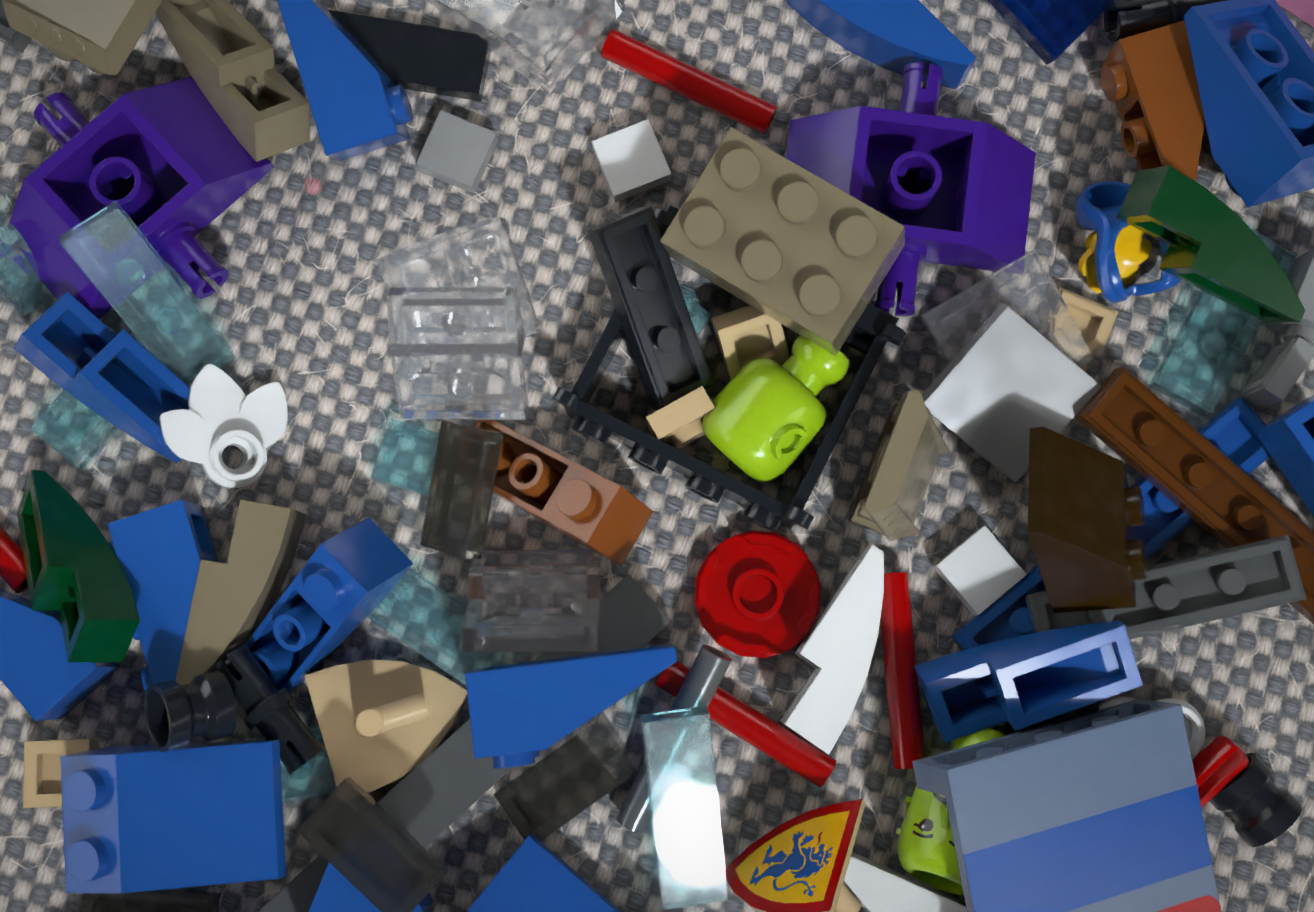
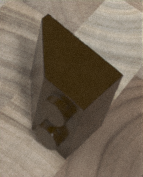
[1028,426,1147,613]

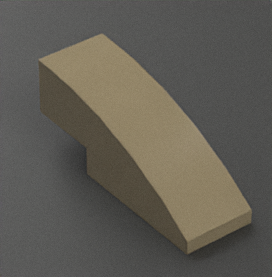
[155,0,310,162]
[175,500,306,685]

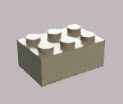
[660,127,905,356]

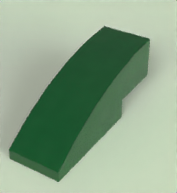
[1116,166,1305,323]
[17,470,140,663]

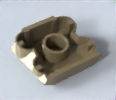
[1,0,163,75]
[849,390,950,541]

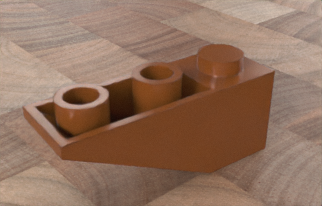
[1101,20,1205,181]
[448,413,654,566]

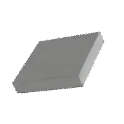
[922,303,1102,483]

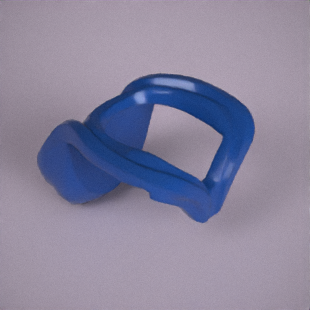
[1075,181,1181,303]

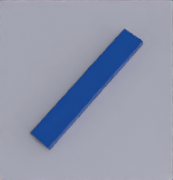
[949,397,1271,651]

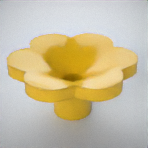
[1078,225,1152,293]

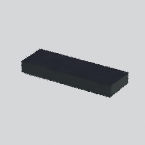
[329,10,492,101]
[587,206,714,410]

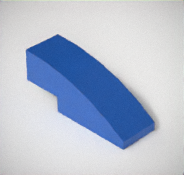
[787,0,977,89]
[13,292,190,463]
[914,621,1143,743]

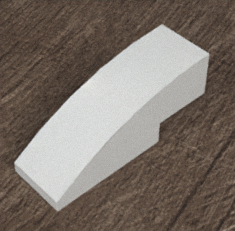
[780,545,884,755]

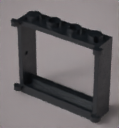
[552,205,906,532]

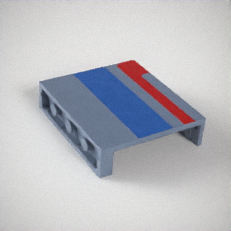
[912,699,1222,912]

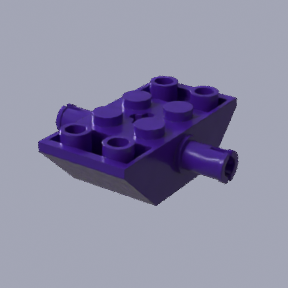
[785,62,1036,316]
[3,77,274,320]

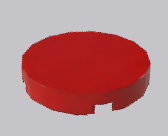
[694,530,822,658]

